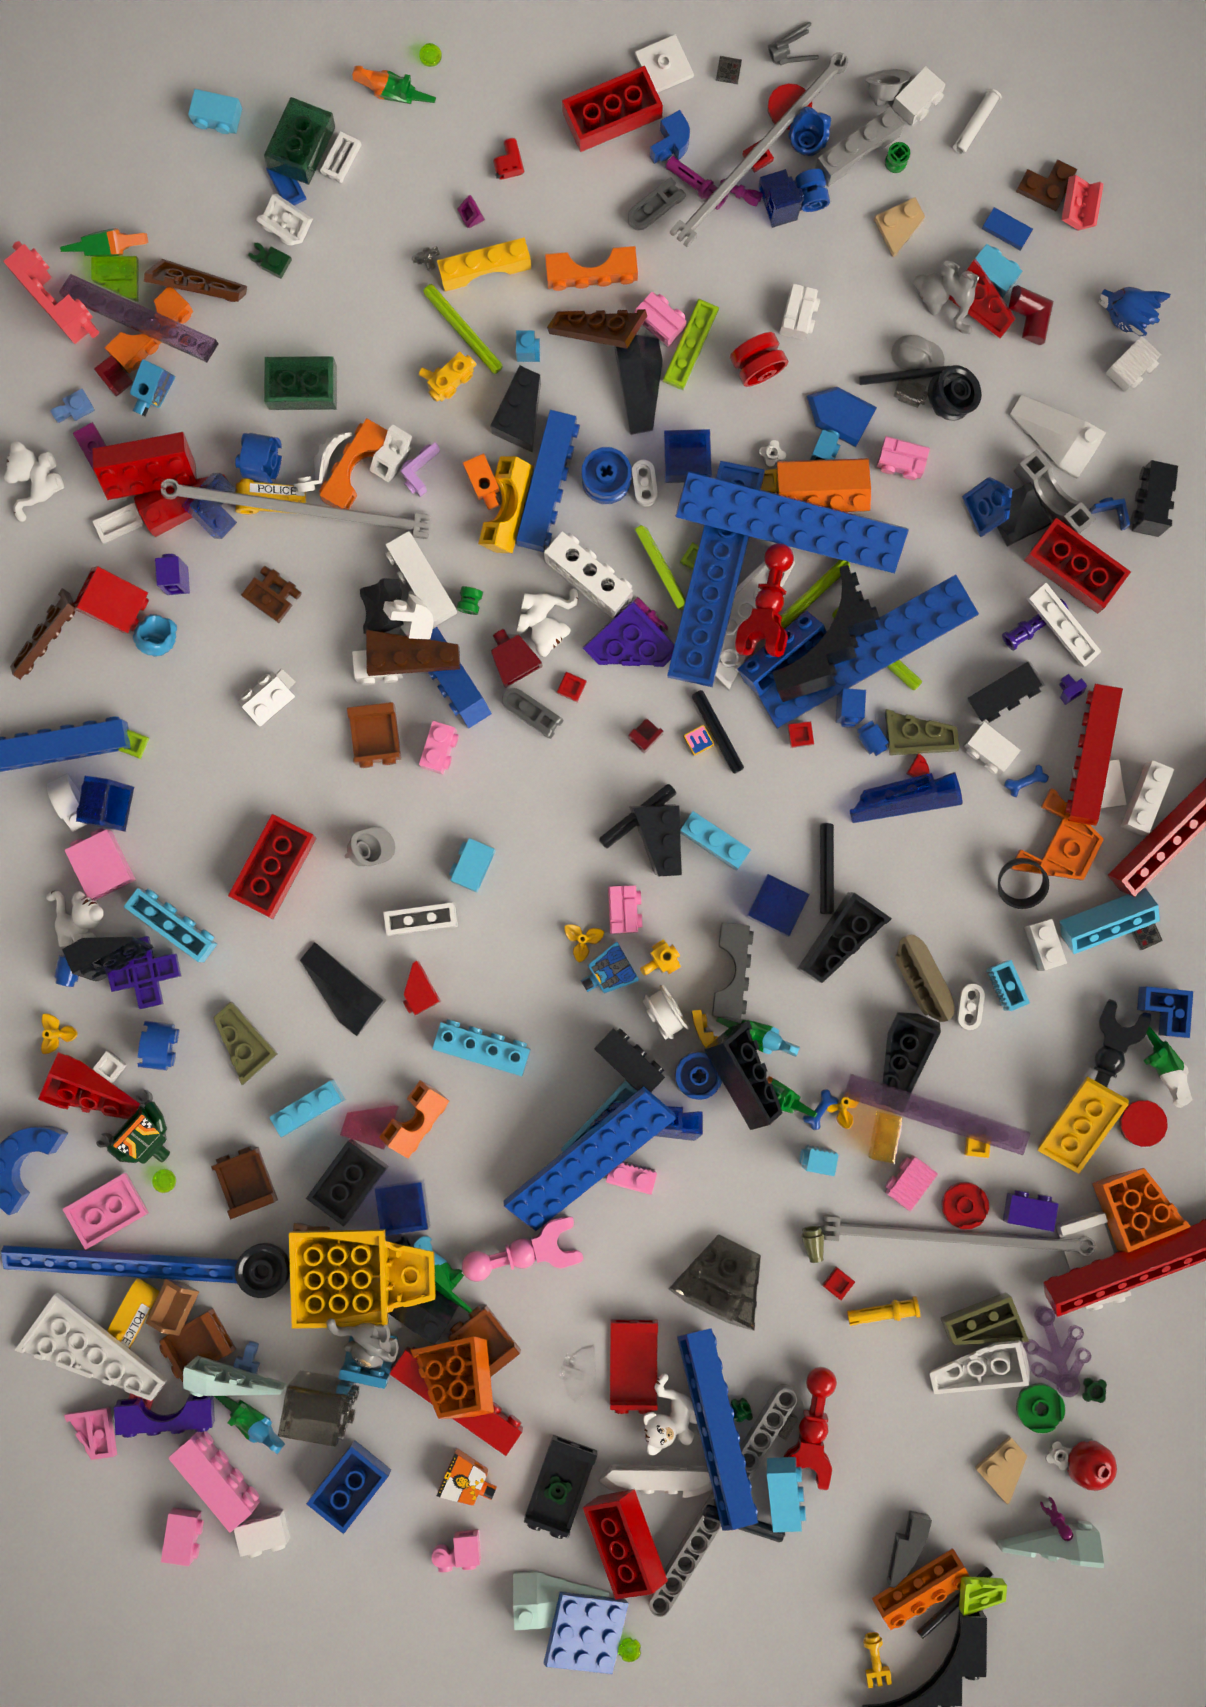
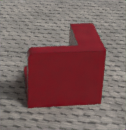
[94,355,133,397]
[628,719,664,754]

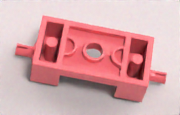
[3,241,99,344]

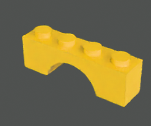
[437,237,531,292]
[478,456,534,554]

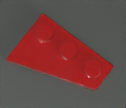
[949,259,1016,338]

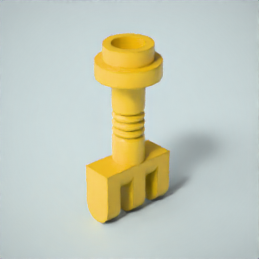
[863,1632,892,1688]

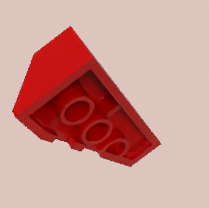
[133,474,234,537]
[38,1052,140,1119]

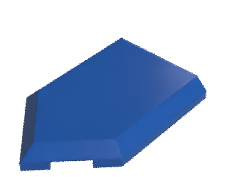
[806,387,877,447]
[962,477,1013,537]

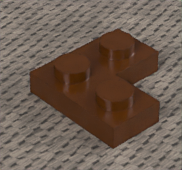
[1016,159,1077,211]

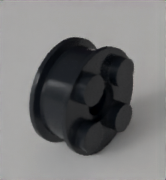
[928,365,982,421]
[235,1243,290,1298]

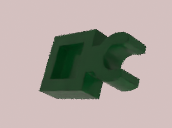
[248,243,292,279]

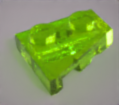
[91,256,139,302]

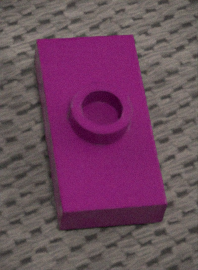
[73,422,106,471]

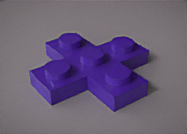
[108,936,181,1009]

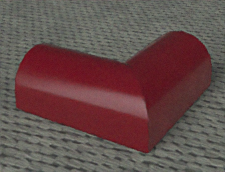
[1008,285,1054,345]

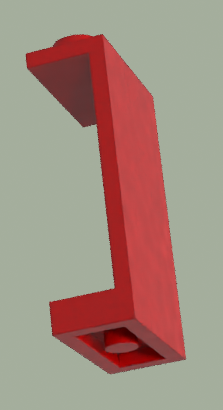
[610,1319,658,1414]

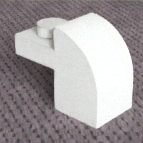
[369,425,412,482]
[383,594,434,639]
[47,774,93,832]

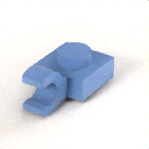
[50,389,95,423]
[233,1341,260,1374]

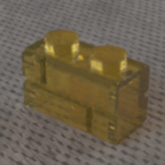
[868,1111,903,1164]

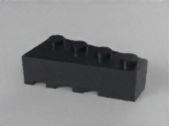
[797,892,892,983]
[704,1021,783,1130]

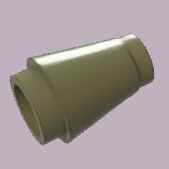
[801,1226,824,1263]

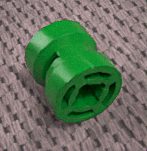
[885,142,911,173]
[456,586,483,615]

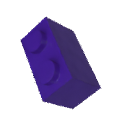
[155,554,190,595]
[1003,1190,1059,1232]

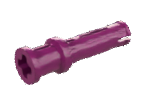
[665,156,729,210]

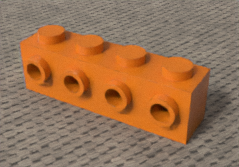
[872,1548,970,1630]

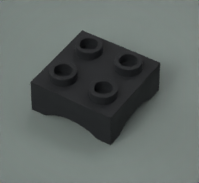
[997,482,1051,546]
[360,578,404,634]

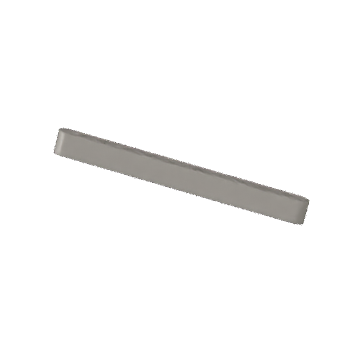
[649,1384,797,1617]

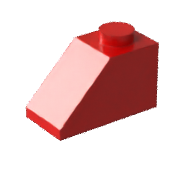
[403,961,441,1015]

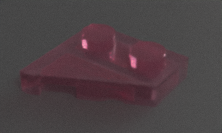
[340,1105,399,1150]

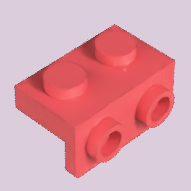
[1062,175,1103,231]

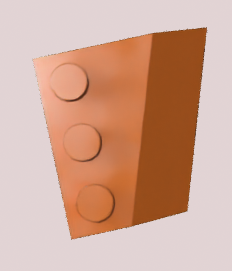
[1092,1168,1191,1252]
[411,1336,494,1419]

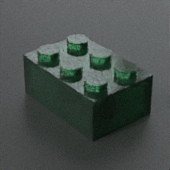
[264,97,335,185]
[264,356,337,410]

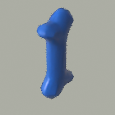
[1004,765,1049,797]
[803,1089,839,1130]

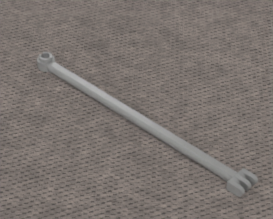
[670,52,848,247]
[160,479,430,539]
[823,1216,1096,1256]

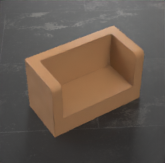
[145,1279,199,1336]

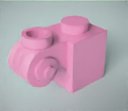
[432,1530,481,1572]

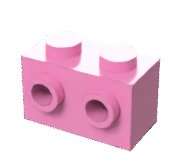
[419,721,459,774]

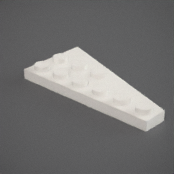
[715,561,795,691]
[15,1293,168,1401]

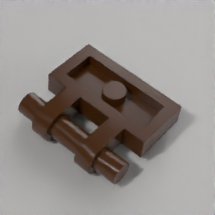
[241,566,302,623]

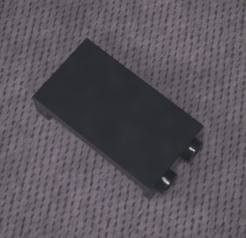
[524,1434,597,1539]

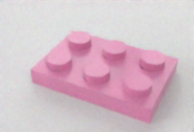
[63,1173,149,1250]

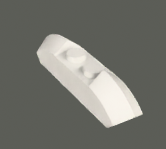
[599,1464,712,1498]

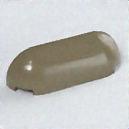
[895,935,955,1022]

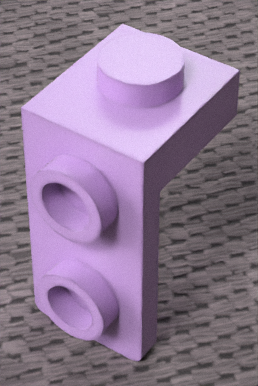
[401,442,440,497]

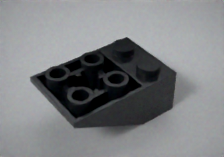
[62,937,154,981]

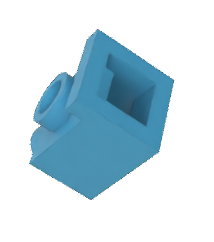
[516,330,540,362]
[810,430,841,460]

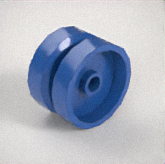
[582,447,631,504]

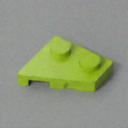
[959,1577,1007,1616]

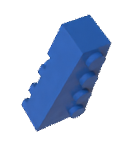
[428,627,492,728]

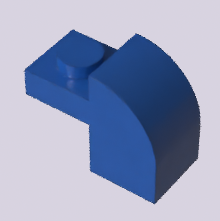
[650,110,690,164]

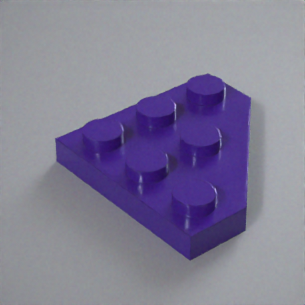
[583,600,675,667]

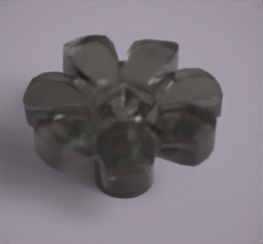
[411,246,440,271]

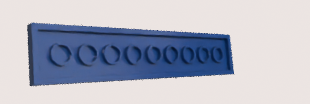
[667,461,765,687]
[675,471,909,574]
[757,574,979,729]

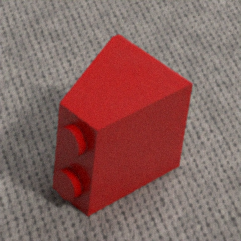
[74,566,149,634]

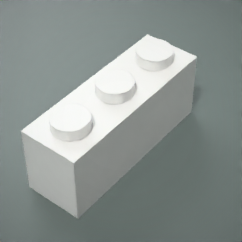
[1120,760,1174,836]
[384,902,458,936]

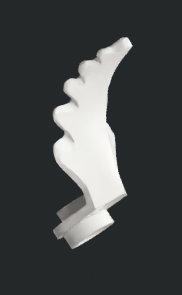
[294,432,352,493]

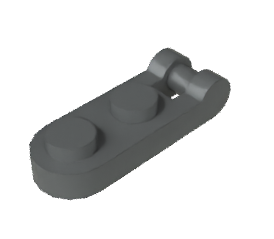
[628,177,686,230]
[502,688,564,739]

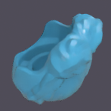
[133,614,177,657]

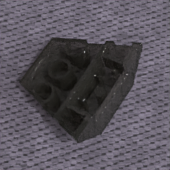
[668,1234,761,1331]

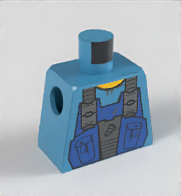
[130,359,176,417]
[581,942,639,993]

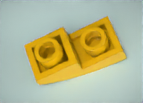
[691,1009,718,1048]

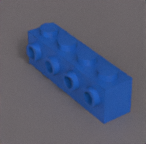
[737,611,827,696]

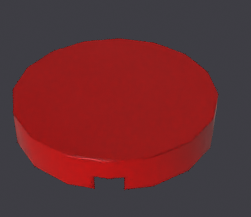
[767,83,812,130]
[1119,1100,1168,1147]
[942,1182,989,1229]

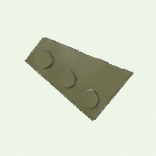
[885,709,959,755]
[213,1002,278,1086]

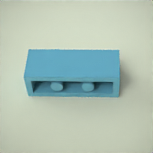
[680,811,751,871]
[269,1080,346,1137]
[767,1457,806,1532]

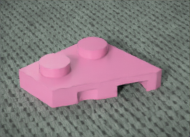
[64,1407,117,1460]

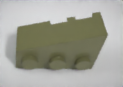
[940,1292,1029,1345]

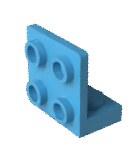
[338,1335,398,1389]

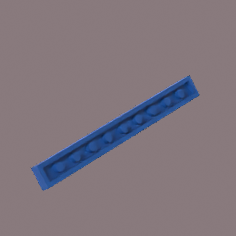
[1,1246,238,1283]

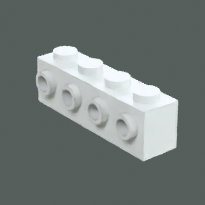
[385,531,457,627]

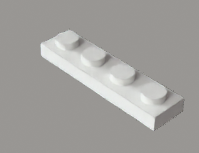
[1026,582,1101,667]

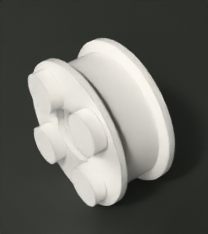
[643,984,690,1040]

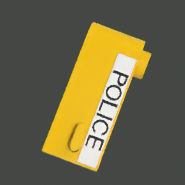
[235,479,306,515]
[107,1278,160,1349]

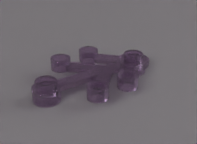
[1023,1306,1091,1397]

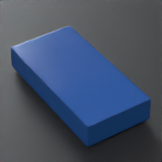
[266,158,307,206]
[982,207,1033,251]

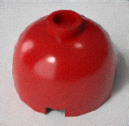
[1067,1440,1117,1491]

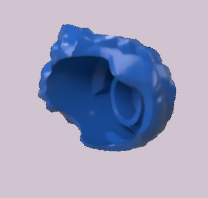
[788,107,831,156]

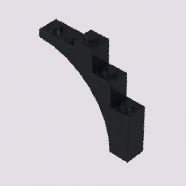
[772,565,880,702]
[862,1610,987,1707]

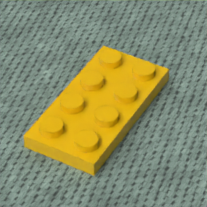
[1037,1077,1129,1174]

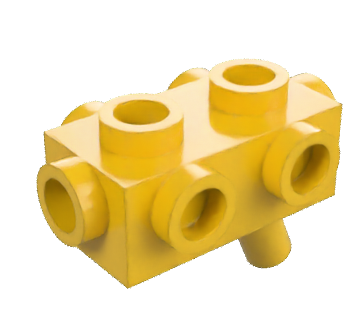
[419,351,477,402]
[640,939,681,976]

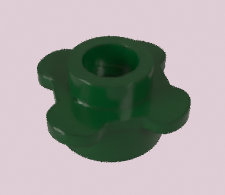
[1082,1378,1107,1403]
[731,1398,753,1422]
[544,1476,572,1505]

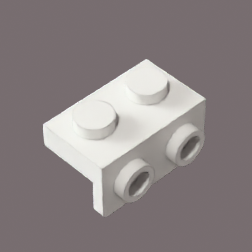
[256,194,313,245]
[238,672,295,726]

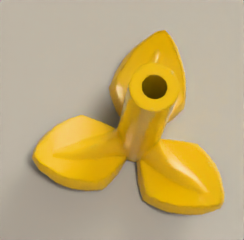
[564,924,604,963]
[41,1013,78,1054]
[821,1090,860,1129]

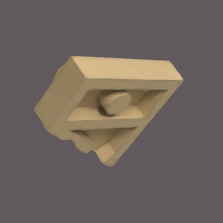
[874,197,925,257]
[975,1436,1027,1505]

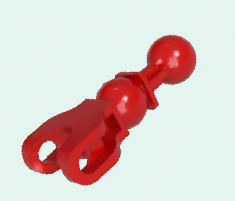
[735,543,794,657]
[784,1367,837,1491]

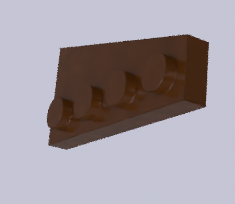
[144,259,247,302]
[547,309,647,348]
[10,588,76,680]
[366,630,460,676]

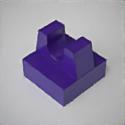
[1059,674,1087,705]

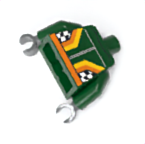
[96,1090,170,1164]

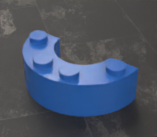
[0,1126,68,1215]

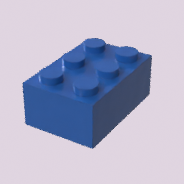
[306,1440,391,1534]

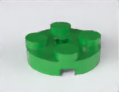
[1016,1383,1065,1433]

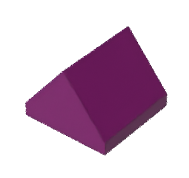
[457,195,485,228]

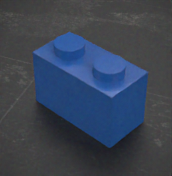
[835,688,866,727]

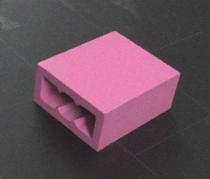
[65,828,136,900]

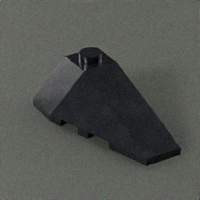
[388,1289,459,1345]

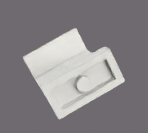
[1055,1210,1131,1311]

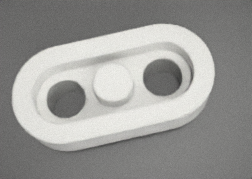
[632,460,658,507]
[957,984,985,1030]

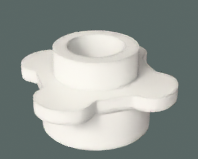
[759,440,786,467]
[1046,1441,1072,1470]

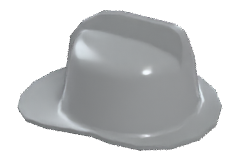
[865,69,911,106]
[891,335,945,370]
[345,827,395,866]

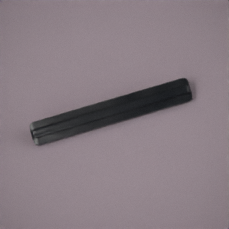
[692,690,744,774]
[599,784,676,849]
[820,823,834,914]
[702,1504,785,1542]

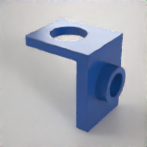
[1089,497,1130,531]

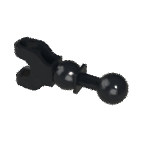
[1093,999,1151,1087]

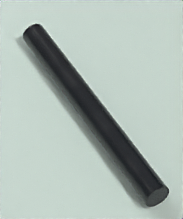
[859,365,949,385]
[917,1567,994,1639]

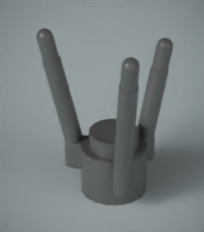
[768,22,819,66]

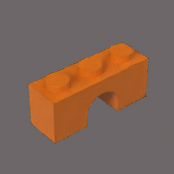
[379,1080,449,1158]

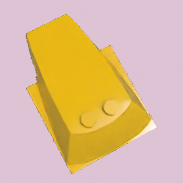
[289,1229,436,1329]

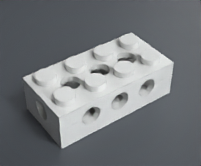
[544,531,633,619]

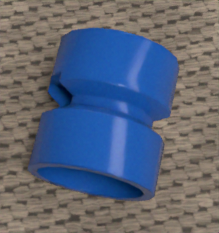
[795,169,830,212]

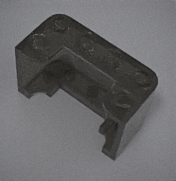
[278,1370,360,1447]

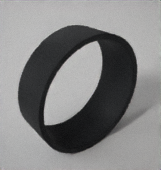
[998,858,1049,909]

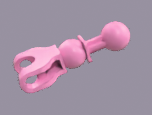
[462,1216,584,1282]

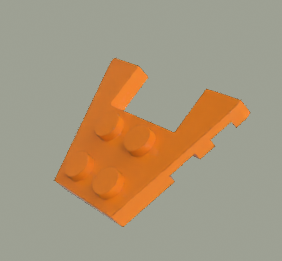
[1010,788,1104,881]

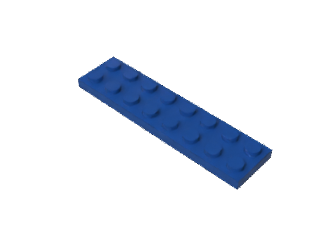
[503,1087,676,1231]

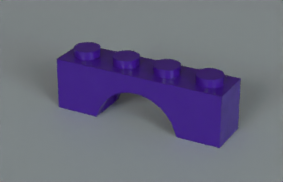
[114,1394,215,1438]

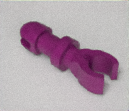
[719,179,763,206]
[634,597,668,631]
[1040,1497,1073,1541]

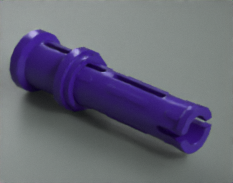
[1002,599,1068,651]

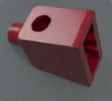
[491,629,543,688]

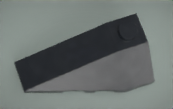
[614,335,663,435]
[300,942,386,1036]
[881,1012,941,1112]

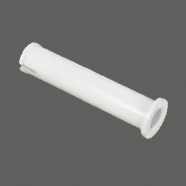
[953,88,1002,155]

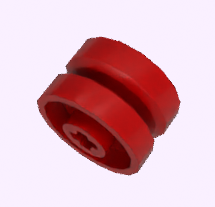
[730,332,789,387]

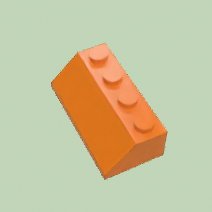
[776,458,871,512]

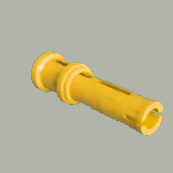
[847,1296,921,1326]

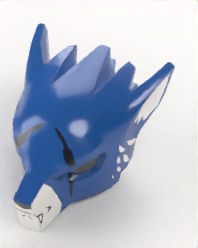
[1099,287,1171,336]

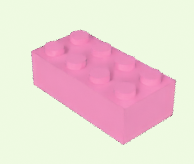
[168,1431,260,1533]

